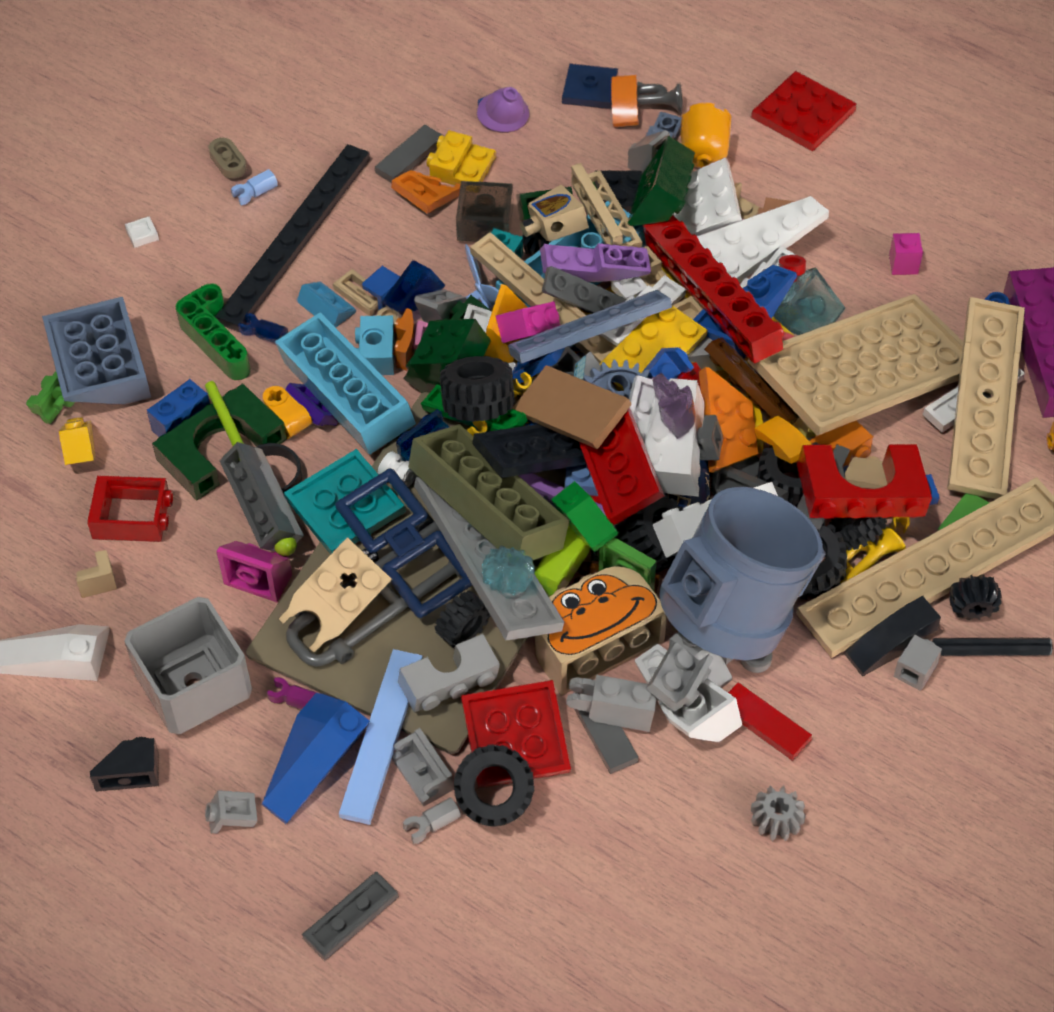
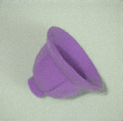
[477,87,529,132]

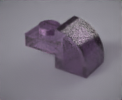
[652,373,696,439]

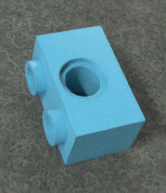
[355,315,395,375]

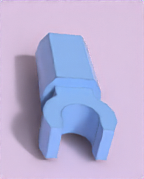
[231,169,278,205]

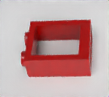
[87,475,173,542]

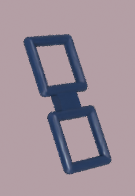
[335,468,473,619]

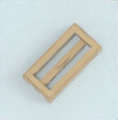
[333,269,379,316]

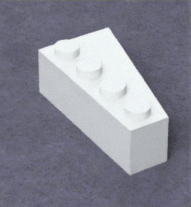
[653,482,778,558]

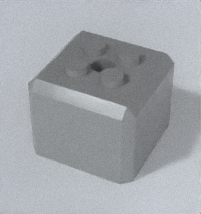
[124,597,252,734]

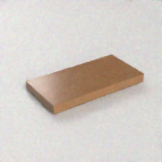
[512,365,632,449]

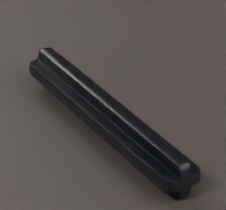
[932,637,1053,656]

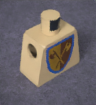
[520,184,589,241]

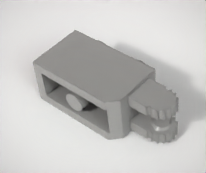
[566,675,656,732]

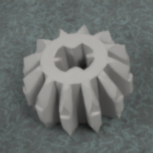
[751,785,806,841]

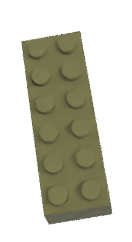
[408,424,569,566]

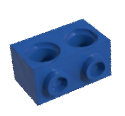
[146,379,210,437]

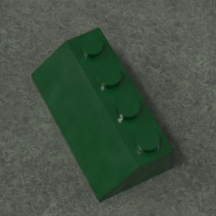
[627,136,695,226]

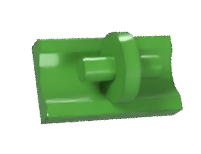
[26,371,75,424]

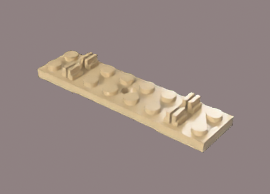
[947,297,1024,499]

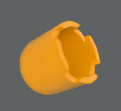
[681,103,731,168]

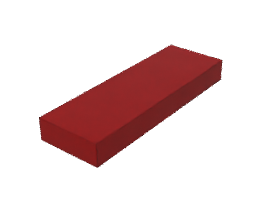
[728,682,812,761]

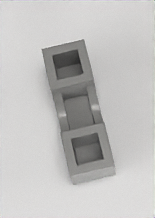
[398,634,500,713]

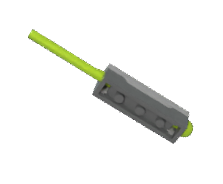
[205,381,304,556]

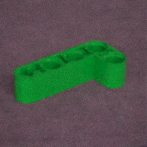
[176,283,250,381]

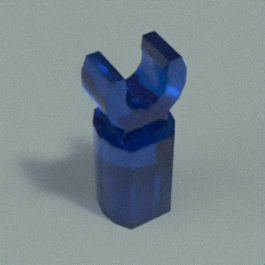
[238,313,288,344]

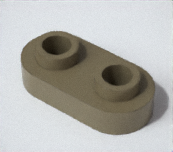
[209,138,247,178]

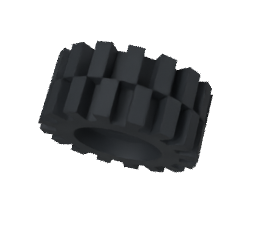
[829,517,887,550]
[435,591,491,649]

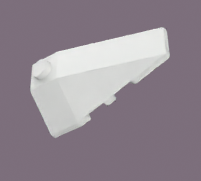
[0,624,110,681]
[635,644,742,742]

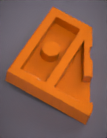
[391,170,463,214]

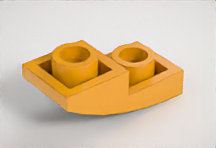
[754,416,812,464]

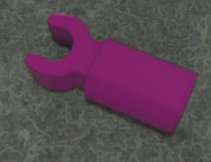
[267,677,316,710]

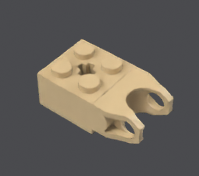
[278,537,392,652]

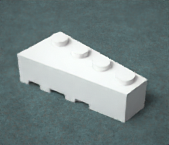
[644,378,705,497]

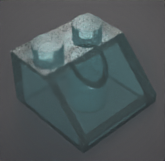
[774,267,845,335]

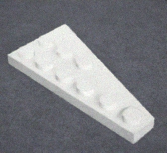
[697,196,829,283]

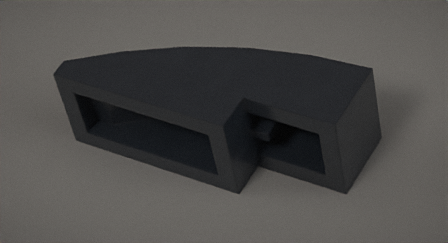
[845,595,941,677]

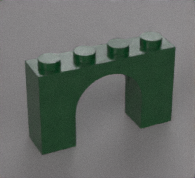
[152,383,287,501]

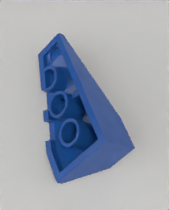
[693,265,797,359]
[261,692,370,824]

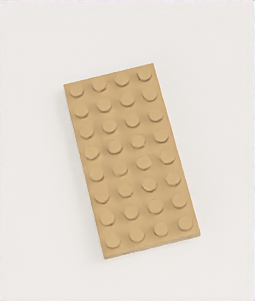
[747,294,963,436]

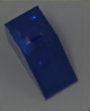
[381,260,445,315]

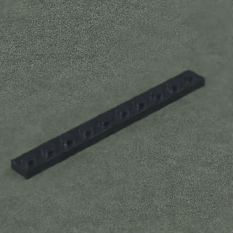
[215,144,370,333]

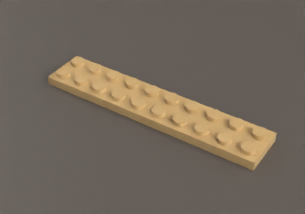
[797,477,1054,658]

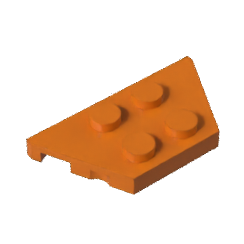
[699,367,758,473]

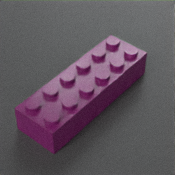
[1003,267,1054,418]

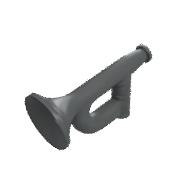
[637,82,682,113]

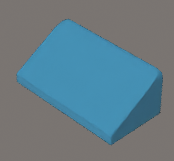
[297,281,356,327]

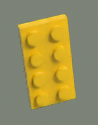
[599,306,708,391]

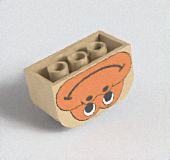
[535,567,667,696]

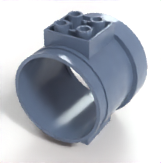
[660,487,826,660]

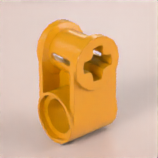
[263,386,312,439]

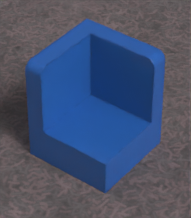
[362,265,404,310]

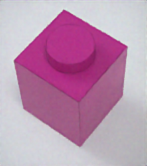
[889,233,923,275]

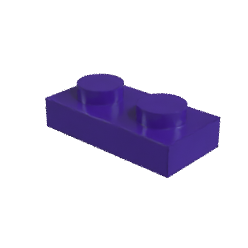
[285,383,338,426]

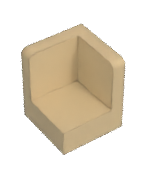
[76,549,117,598]

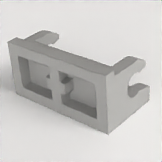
[392,728,453,807]

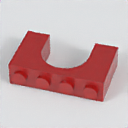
[797,444,932,519]

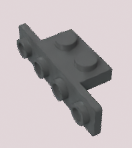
[542,266,627,314]

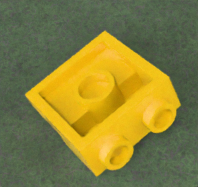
[427,130,496,191]

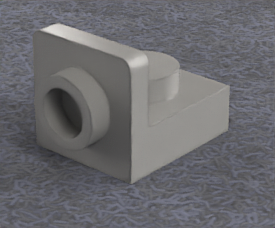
[205,790,258,834]

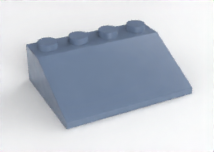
[42,297,151,405]

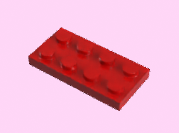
[579,408,664,526]

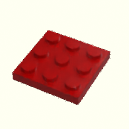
[751,71,857,152]
[461,680,571,789]

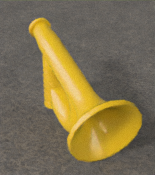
[840,526,906,584]

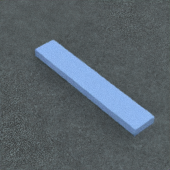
[339,649,423,825]

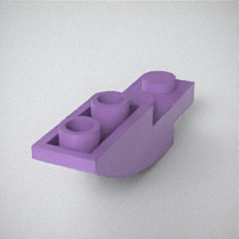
[540,243,651,282]

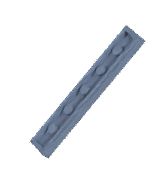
[508,290,672,364]

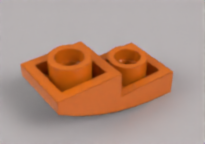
[612,75,639,127]
[393,308,414,371]

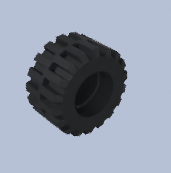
[440,356,514,422]
[757,438,820,508]
[614,494,683,573]
[800,522,847,600]
[454,745,535,826]

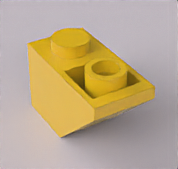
[59,417,95,465]

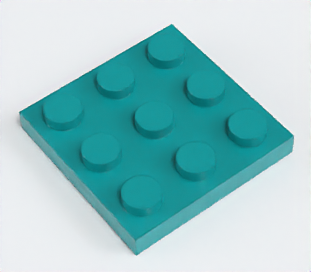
[284,449,406,555]

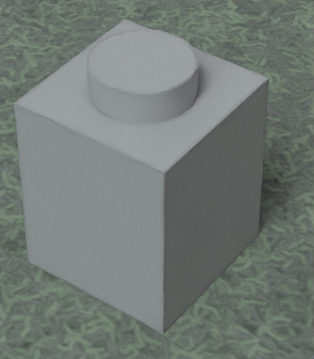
[894,635,942,691]

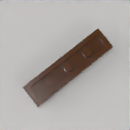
[704,337,799,424]

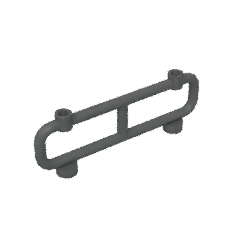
[286,513,462,667]

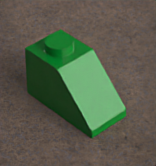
[551,481,618,552]

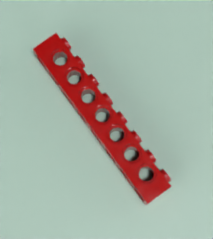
[643,215,784,364]

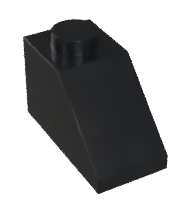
[90,737,159,792]

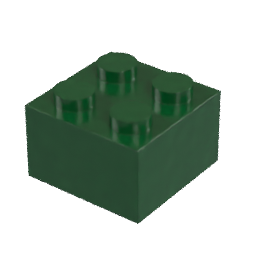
[410,319,491,385]

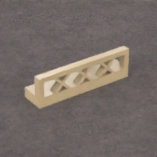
[571,163,642,248]

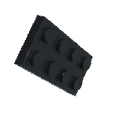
[472,424,587,478]

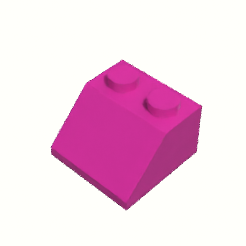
[216,541,292,602]

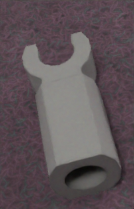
[403,797,461,844]

